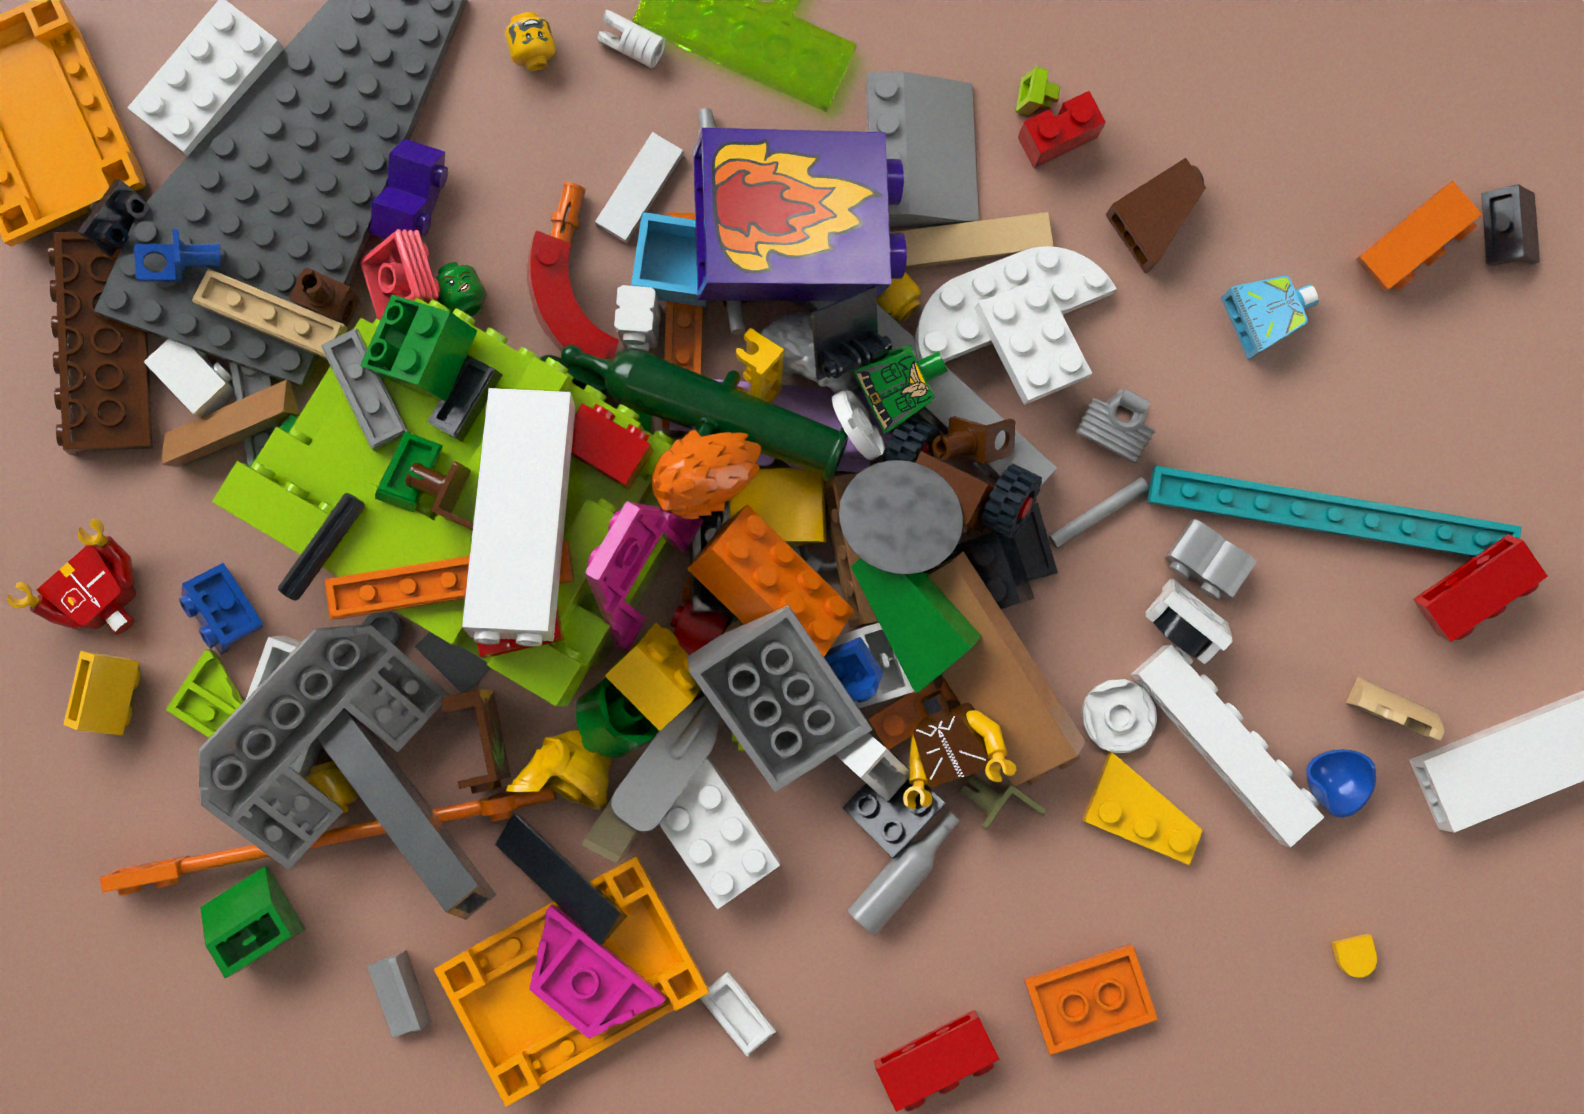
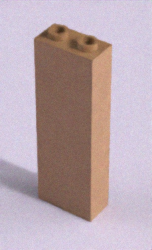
[926,551,1086,787]

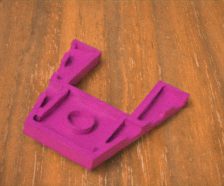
[585,501,703,651]

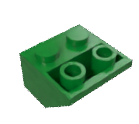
[360,295,477,402]
[200,866,306,979]

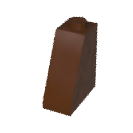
[1106,158,1206,274]

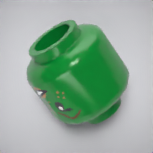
[436,262,487,317]

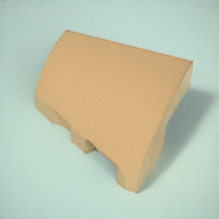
[1346,676,1445,741]

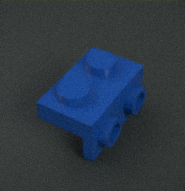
[824,637,883,703]

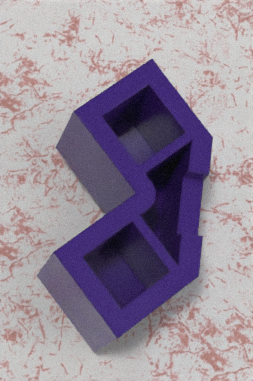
[370,139,448,239]

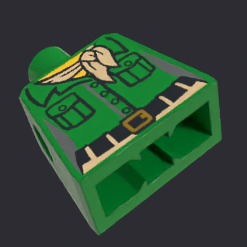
[853,345,948,433]

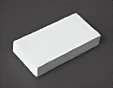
[700,970,776,1056]

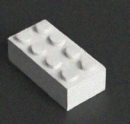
[127,0,284,156]
[659,755,781,909]

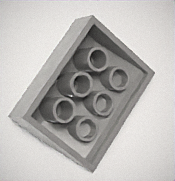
[865,71,979,228]
[687,605,872,792]

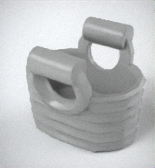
[1076,388,1156,463]

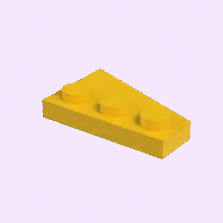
[1082,752,1203,865]

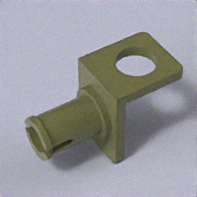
[959,774,1047,830]

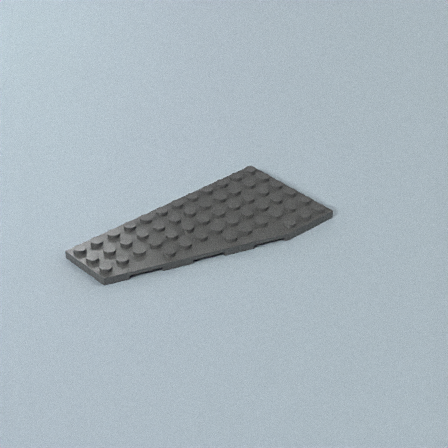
[94,0,468,389]

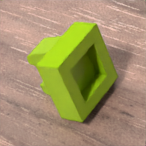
[1015,66,1061,116]

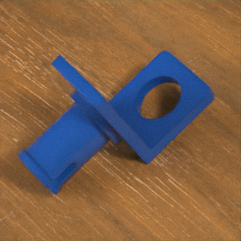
[134,229,221,282]

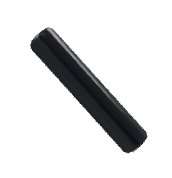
[278,493,365,601]

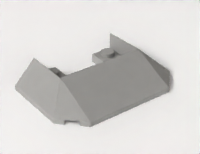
[198,624,450,870]

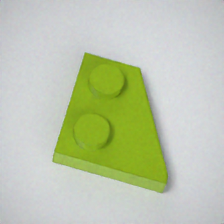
[165,649,244,738]

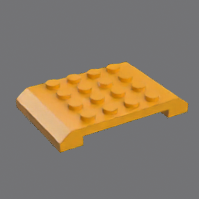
[0,0,146,247]
[434,855,710,1107]

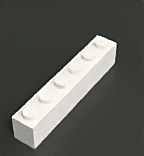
[1130,644,1324,847]

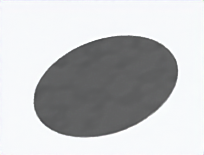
[839,460,963,574]

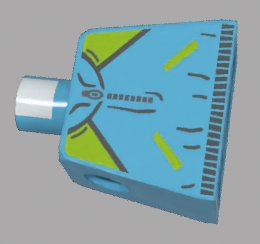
[1221,275,1319,359]

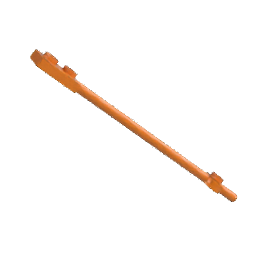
[99,786,556,896]

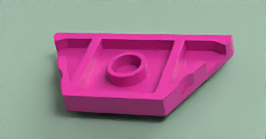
[529,904,667,1039]

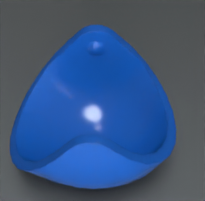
[1306,749,1376,818]

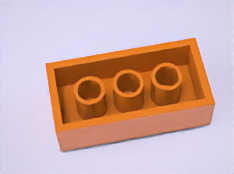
[687,504,855,657]

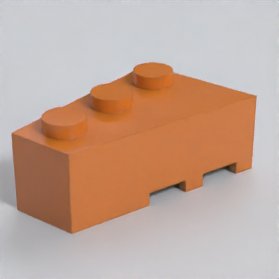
[1356,181,1482,292]

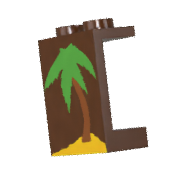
[441,689,511,794]

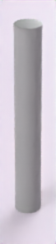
[1049,477,1149,548]

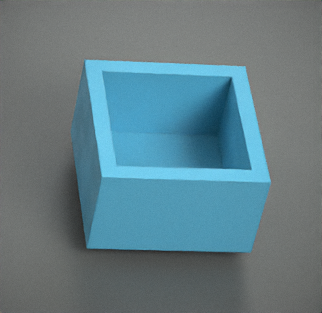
[631,212,707,307]

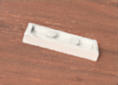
[595,132,684,244]

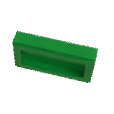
[375,432,443,512]

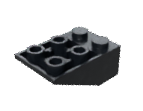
[924,531,1035,610]

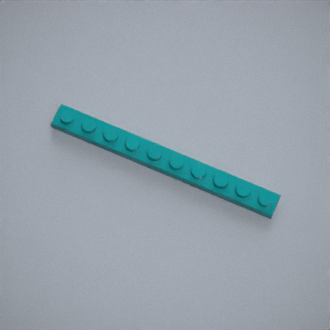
[1147,466,1522,558]

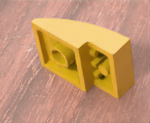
[730,468,826,547]

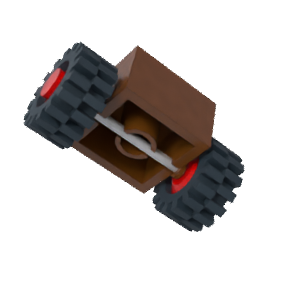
[882,415,1042,538]

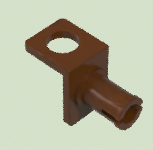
[289,268,360,327]
[932,416,1016,464]
[405,461,474,530]

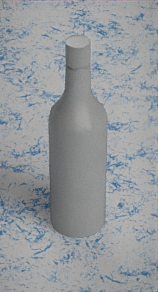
[847,811,960,936]

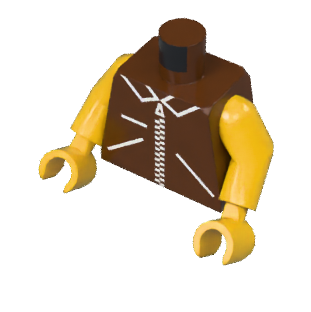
[903,691,1016,809]

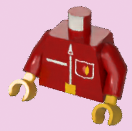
[7,519,136,635]

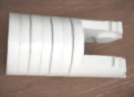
[597,10,666,68]

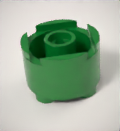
[576,678,658,758]

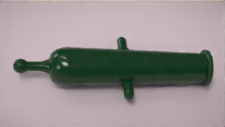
[561,344,849,482]

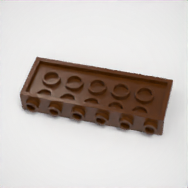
[48,232,153,455]

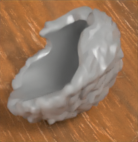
[761,312,859,395]

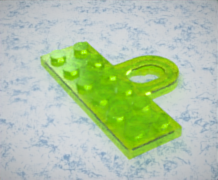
[632,0,857,112]

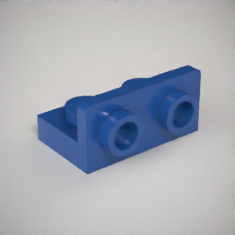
[179,563,263,655]

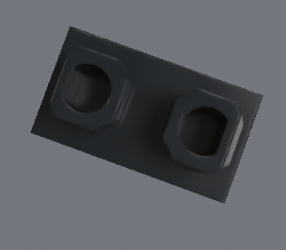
[78,179,150,256]

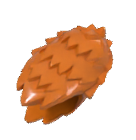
[651,429,761,519]

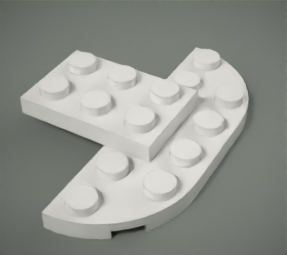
[915,246,1117,405]

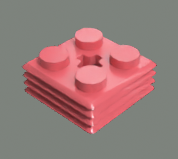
[360,229,440,320]

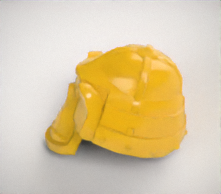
[506,730,611,810]

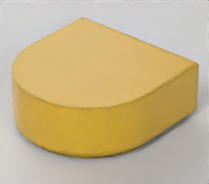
[1331,933,1377,978]

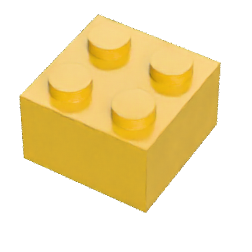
[605,622,701,731]

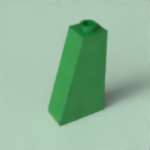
[850,558,982,693]

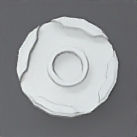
[832,389,885,461]
[1081,679,1157,753]

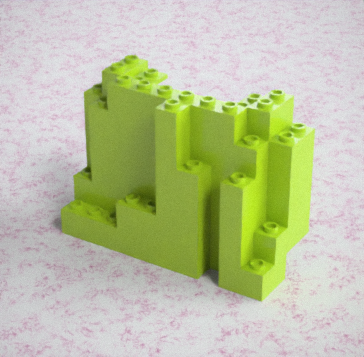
[212,298,675,706]

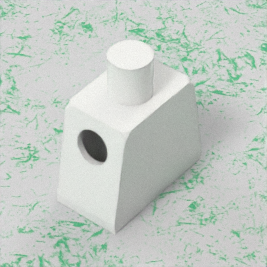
[835,733,909,802]

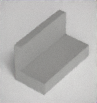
[367,950,431,1038]

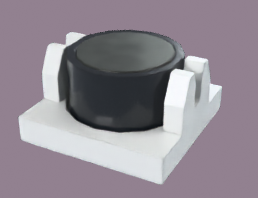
[1145,578,1233,664]

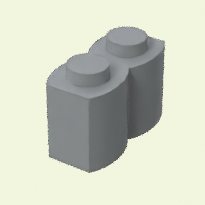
[1165,519,1257,601]

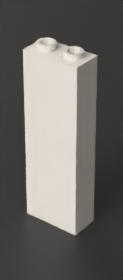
[462,388,576,646]
[1409,690,1584,833]

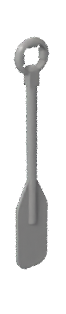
[611,522,837,832]

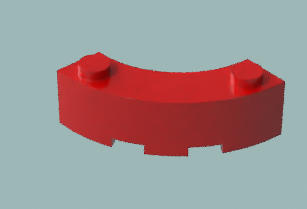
[527,230,619,374]

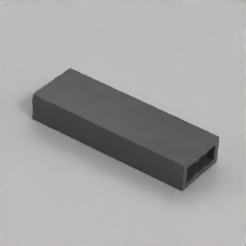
[316,708,497,920]

